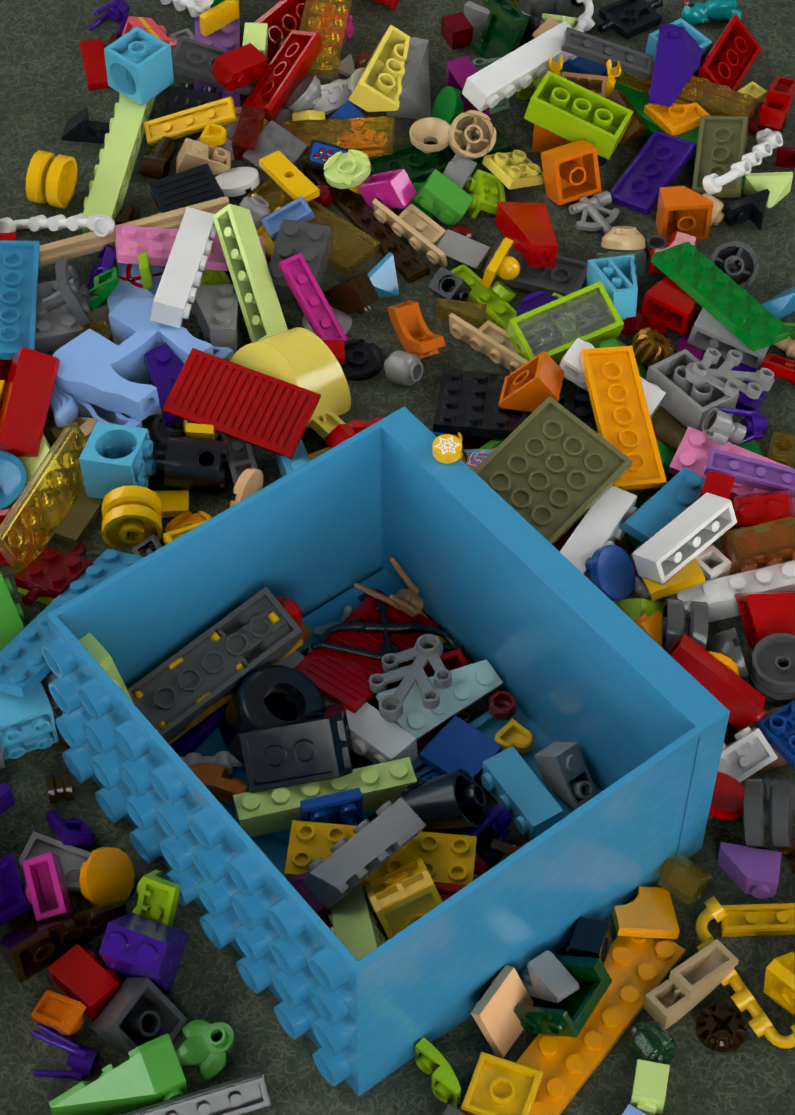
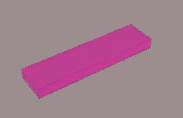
[278,253,348,342]

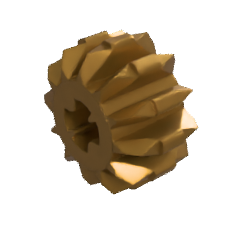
[630,327,675,368]

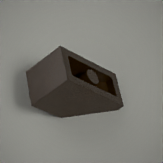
[323,272,379,315]

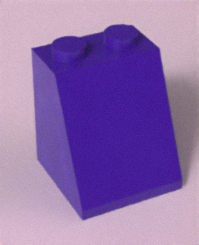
[99,912,189,994]

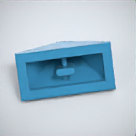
[367,252,399,298]
[762,286,795,319]

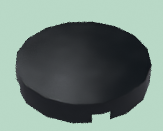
[340,339,383,381]

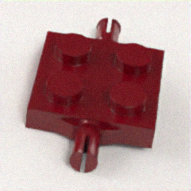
[15,544,93,606]

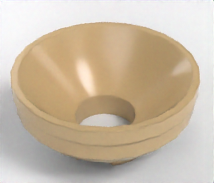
[409,117,450,154]
[601,226,646,250]

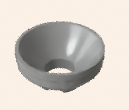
[286,74,322,112]

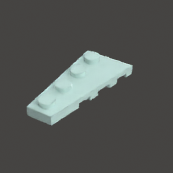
[376,659,503,740]

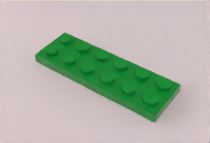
[651,242,791,352]

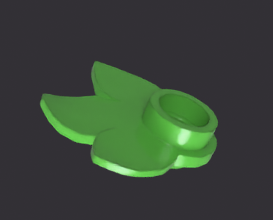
[176,1019,235,1081]

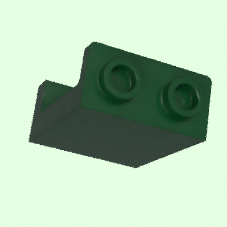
[470,0,529,59]
[514,955,612,1038]

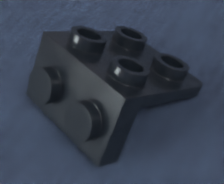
[168,82,222,138]

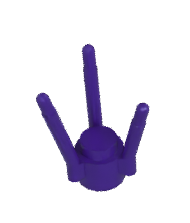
[88,0,130,42]
[718,407,768,445]
[458,805,512,868]
[32,1023,99,1081]

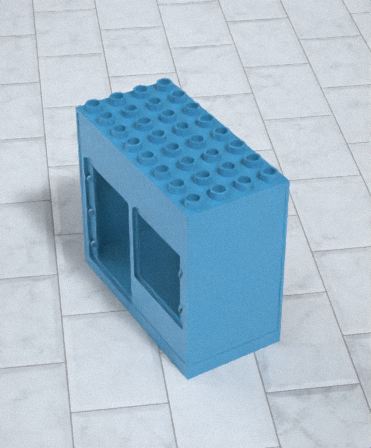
[41,407,730,1097]

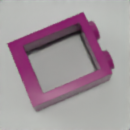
[446,56,490,116]

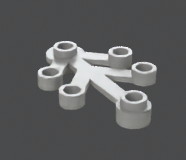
[685,347,775,399]
[369,634,452,722]

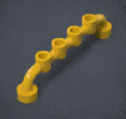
[695,895,795,1049]

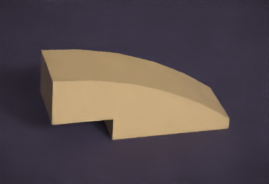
[644,939,739,1030]

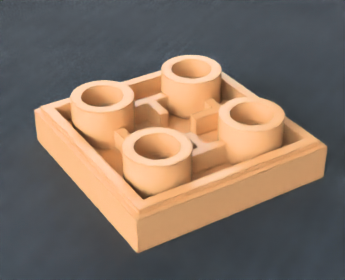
[471,965,534,1058]

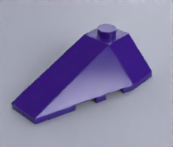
[648,23,702,107]

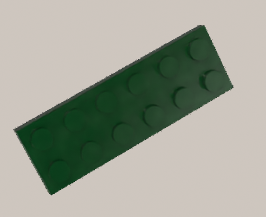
[368,120,511,183]

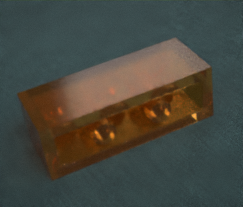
[720,516,795,574]

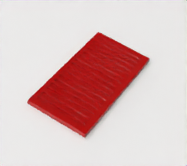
[162,348,321,459]
[293,589,440,714]

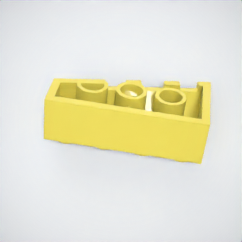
[348,24,410,112]

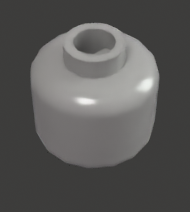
[239,195,271,231]
[384,350,423,386]

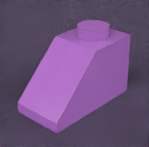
[717,842,782,899]

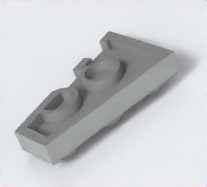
[19,831,90,892]

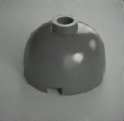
[710,240,759,288]
[706,627,750,683]

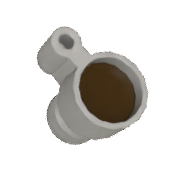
[702,408,747,445]

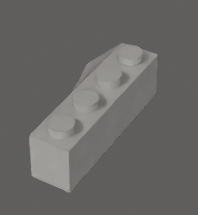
[387,37,431,120]
[303,797,426,910]

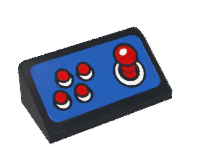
[306,139,350,171]

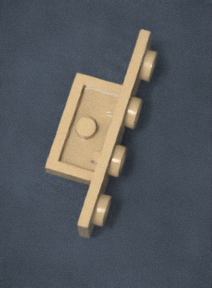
[372,198,448,268]
[449,313,528,373]

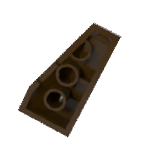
[0,900,127,983]

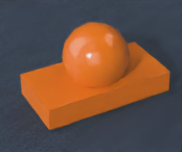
[30,989,87,1035]

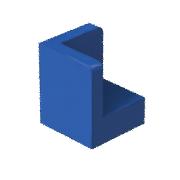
[328,100,367,135]

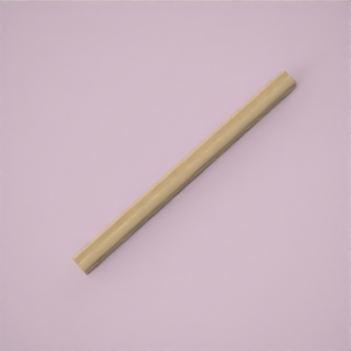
[39,196,230,267]

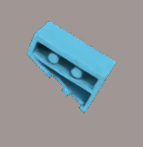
[586,254,638,320]

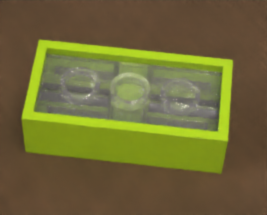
[506,281,624,363]

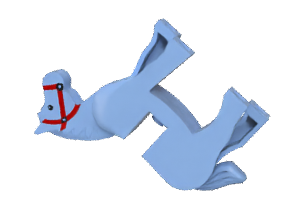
[50,262,234,428]

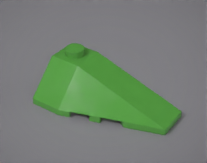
[49,1033,188,1115]

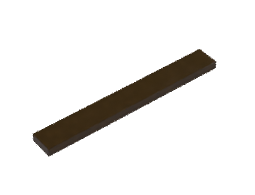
[303,166,430,284]

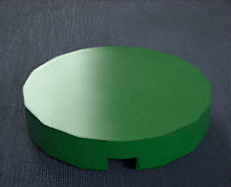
[431,86,464,125]

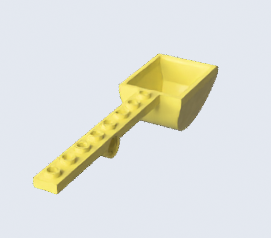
[230,327,351,440]

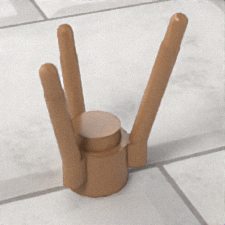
[353,556,424,617]

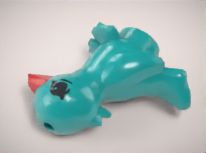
[681,0,741,26]

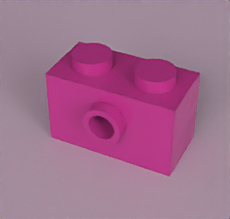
[358,169,417,211]
[22,852,74,922]

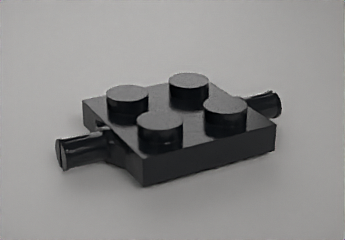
[597,0,663,39]

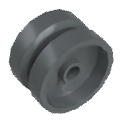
[662,599,709,652]
[749,633,795,707]
[743,779,793,847]

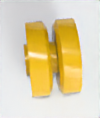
[25,150,77,209]
[102,485,162,552]

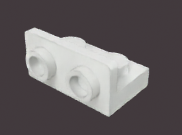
[311,79,352,115]
[718,726,778,782]

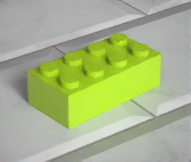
[524,70,634,160]

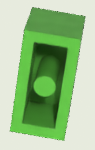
[413,169,474,228]

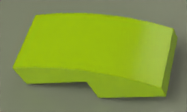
[415,1037,461,1108]

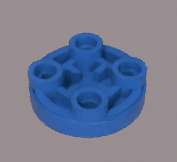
[585,545,635,601]

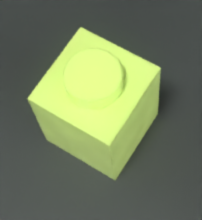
[630,1059,670,1115]

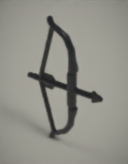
[311,600,465,664]

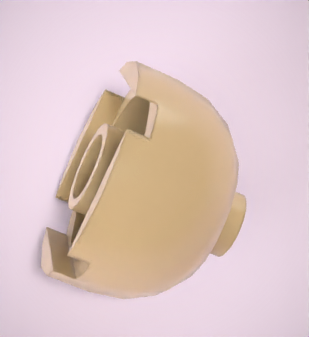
[448,110,497,160]

